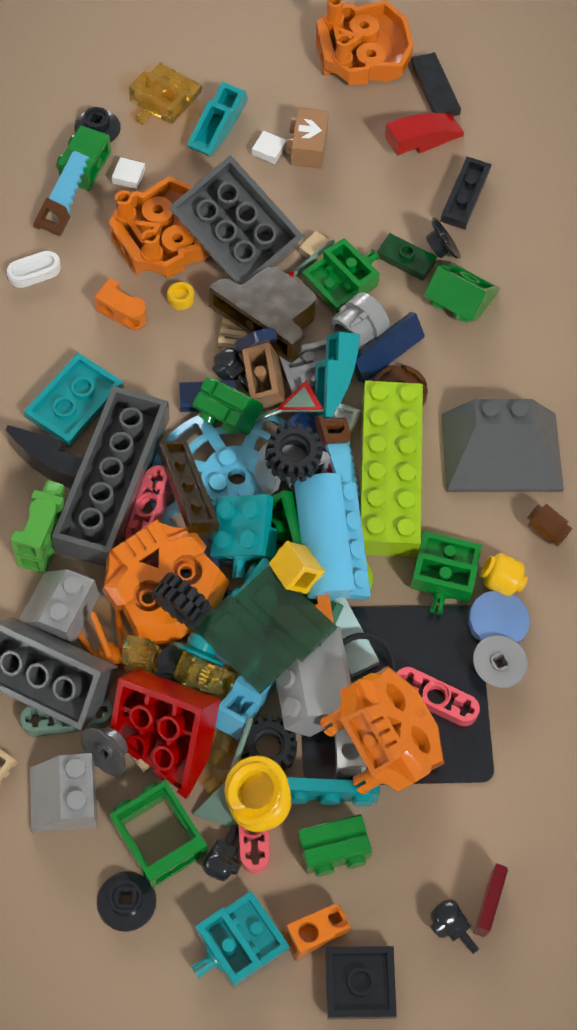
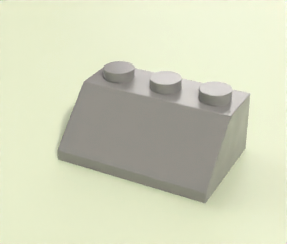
[270,626,352,737]

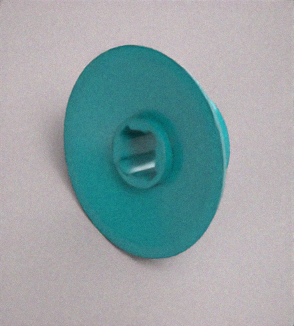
[172,631,224,666]

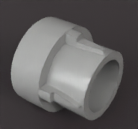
[331,292,390,350]

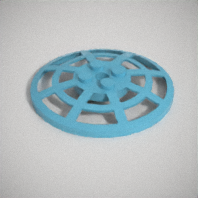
[151,411,287,566]

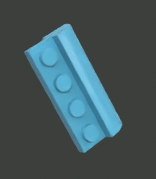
[294,473,371,601]

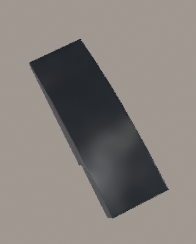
[6,425,83,489]

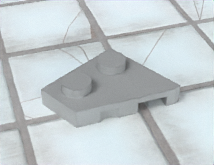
[277,339,327,395]

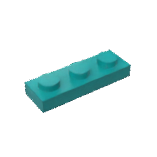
[287,777,380,807]

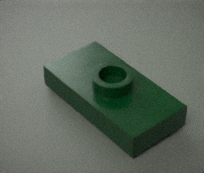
[377,233,437,281]

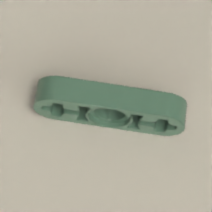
[20,699,113,737]

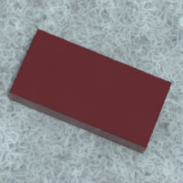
[473,863,508,937]

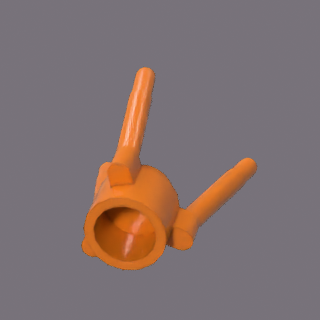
[77,610,129,671]

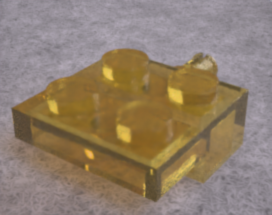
[129,62,202,125]

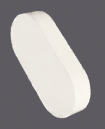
[7,251,61,288]

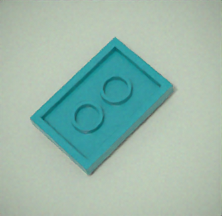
[23,352,124,447]

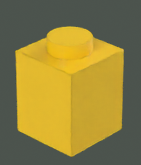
[269,541,325,594]

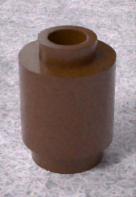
[527,504,573,547]

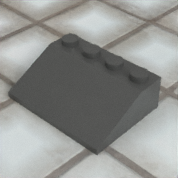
[169,155,304,285]

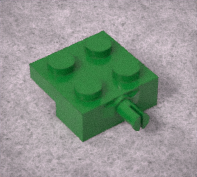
[301,238,380,314]
[410,531,482,614]

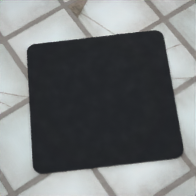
[302,605,494,785]

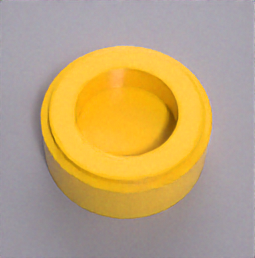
[167,282,195,310]

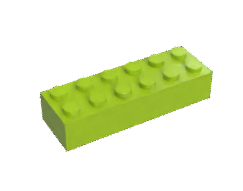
[359,381,423,558]

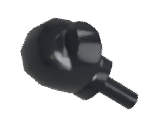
[212,347,249,392]
[202,825,241,881]
[430,899,479,954]

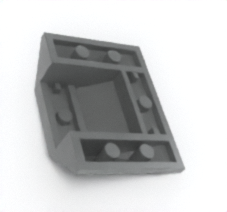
[442,399,564,492]

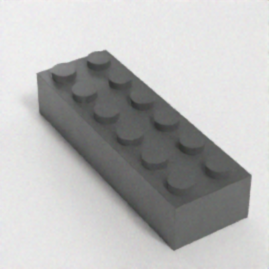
[52,386,170,567]

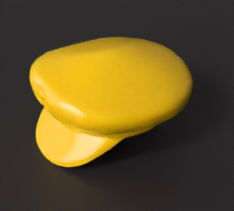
[224,755,291,832]

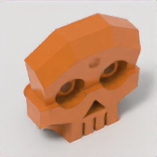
[316,0,414,85]
[109,176,211,278]
[102,519,230,645]
[320,666,444,794]

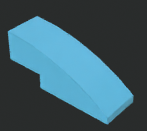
[215,647,277,740]

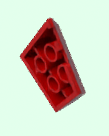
[110,669,221,799]

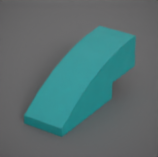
[187,81,248,157]
[314,332,360,418]

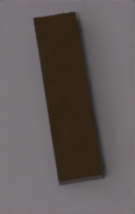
[157,441,220,533]

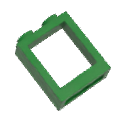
[109,780,208,889]

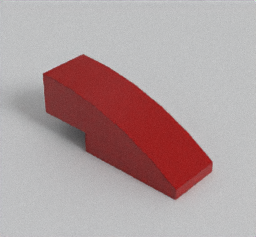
[385,113,464,156]

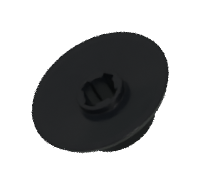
[74,107,121,142]
[426,217,461,259]
[97,872,156,932]

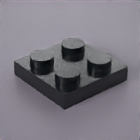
[325,946,397,1020]

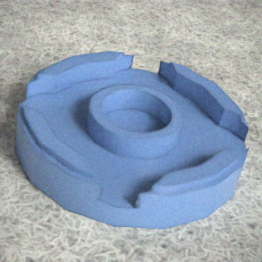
[468,591,530,644]

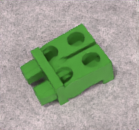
[11,480,66,574]

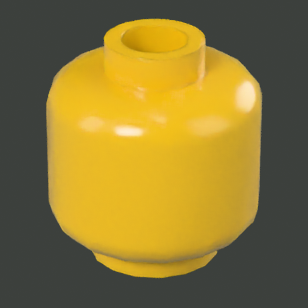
[480,553,528,596]

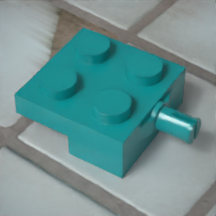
[210,494,277,579]
[191,891,290,988]

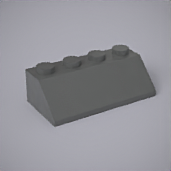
[0,618,118,731]

